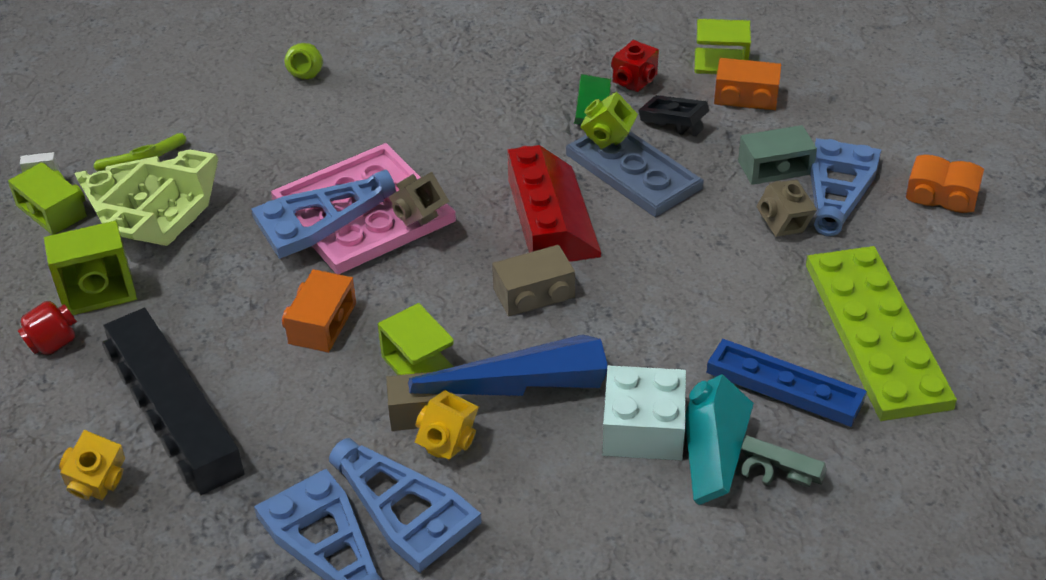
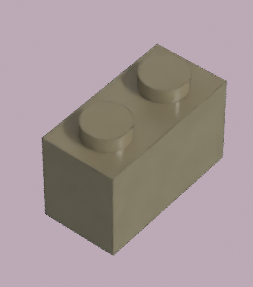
[492,245,575,317]

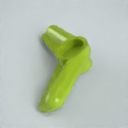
[93,133,186,171]

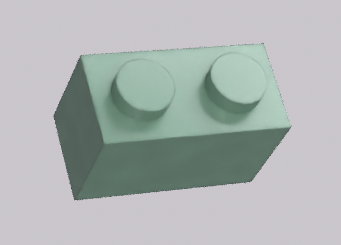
[738,125,817,185]

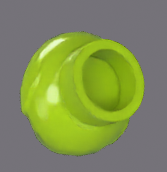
[284,43,323,80]

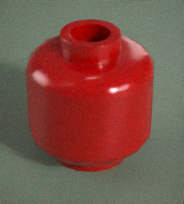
[18,301,77,355]

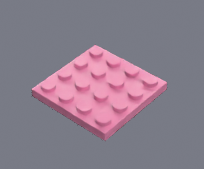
[271,143,456,274]

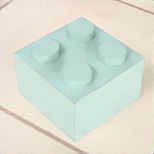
[602,365,686,461]

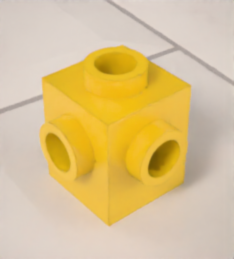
[414,390,479,460]
[59,430,126,501]

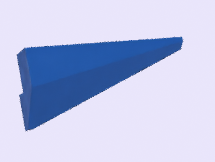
[408,335,608,396]

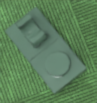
[741,435,827,487]

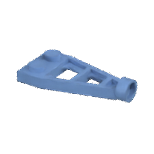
[810,138,881,236]
[251,169,396,259]
[329,438,481,573]
[254,469,382,580]

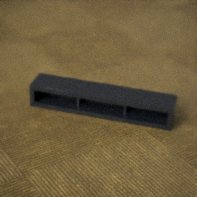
[102,307,245,496]

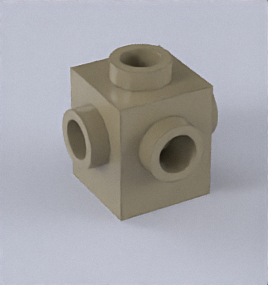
[389,171,450,226]
[756,179,817,237]

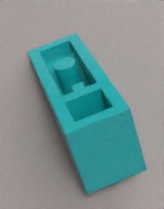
[685,374,754,505]

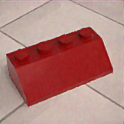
[507,145,601,262]

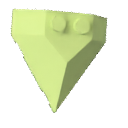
[74,149,218,246]

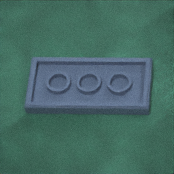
[566,131,703,217]

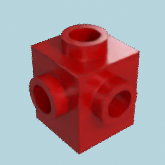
[611,40,659,92]

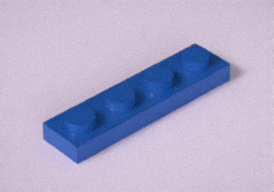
[706,339,867,427]

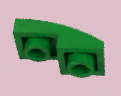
[574,74,611,125]

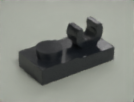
[638,95,709,137]

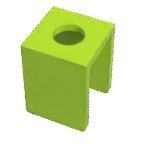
[694,19,751,74]
[377,303,454,375]

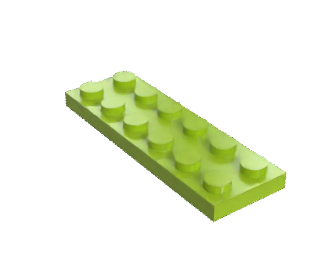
[806,246,957,421]

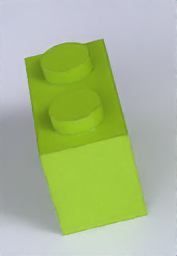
[8,162,87,235]

